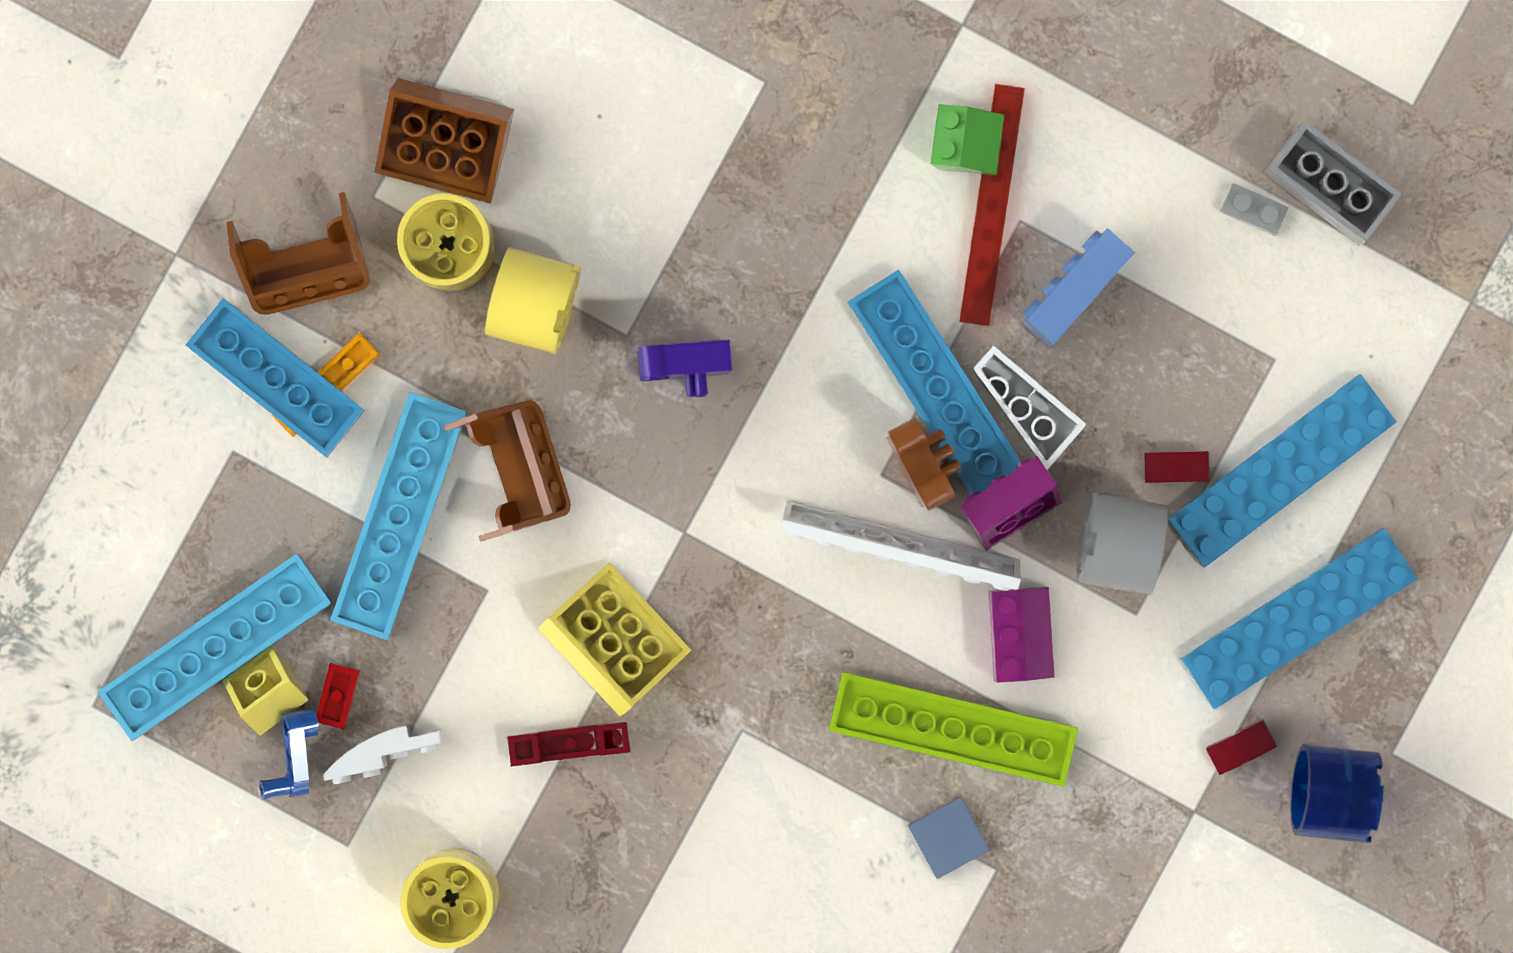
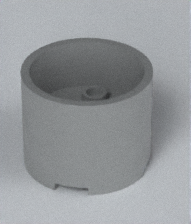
[1076,493,1168,595]

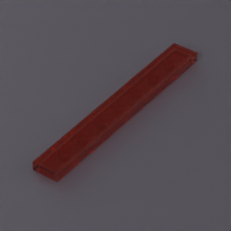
[959,84,1025,327]

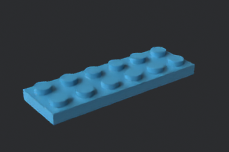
[186,298,365,458]

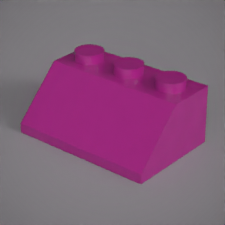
[960,456,1062,551]
[988,587,1055,683]

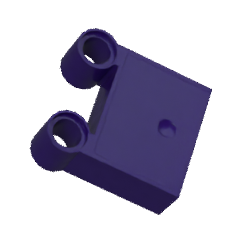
[637,340,732,397]

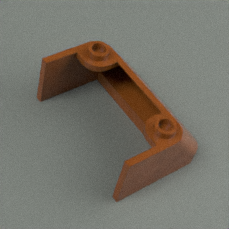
[226,192,370,315]
[444,400,571,542]

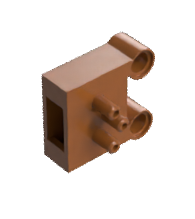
[887,418,961,511]

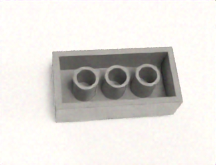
[1263,121,1402,245]

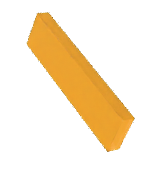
[272,332,381,437]

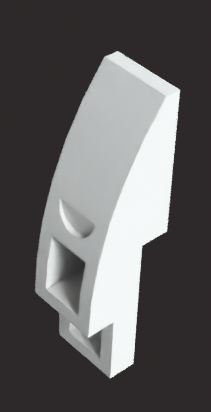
[323,724,444,784]

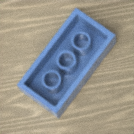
[1022,228,1135,348]

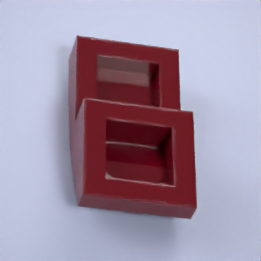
[1144,451,1210,483]
[1206,719,1277,775]

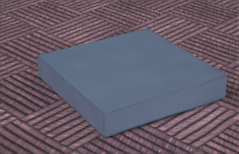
[908,796,990,879]

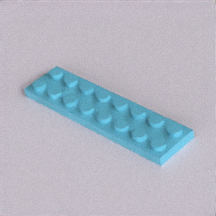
[330,392,468,640]
[97,553,333,741]

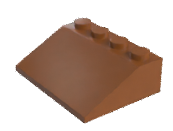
[374,78,514,204]

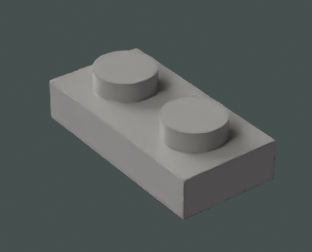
[1220,183,1289,236]

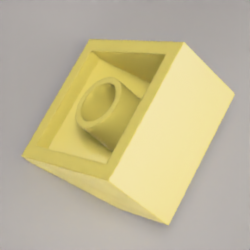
[222,645,309,736]

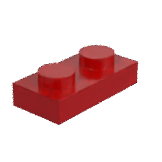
[316,663,361,729]

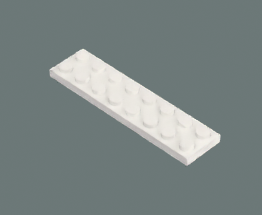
[780,501,1021,591]

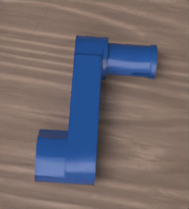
[259,709,319,800]

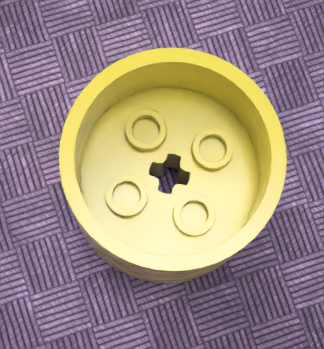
[397,193,495,291]
[485,247,581,354]
[400,849,499,949]

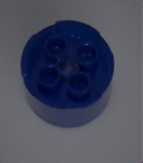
[1290,744,1384,844]

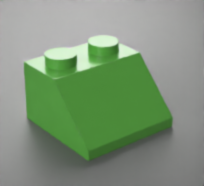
[930,104,1005,175]

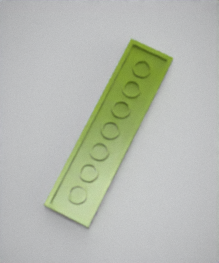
[828,672,1078,787]

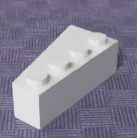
[973,345,1086,470]

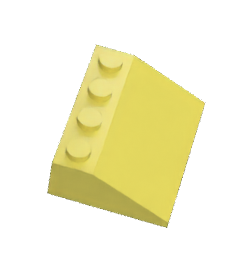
[538,562,691,717]

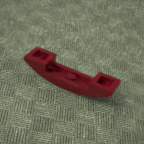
[507,722,631,767]

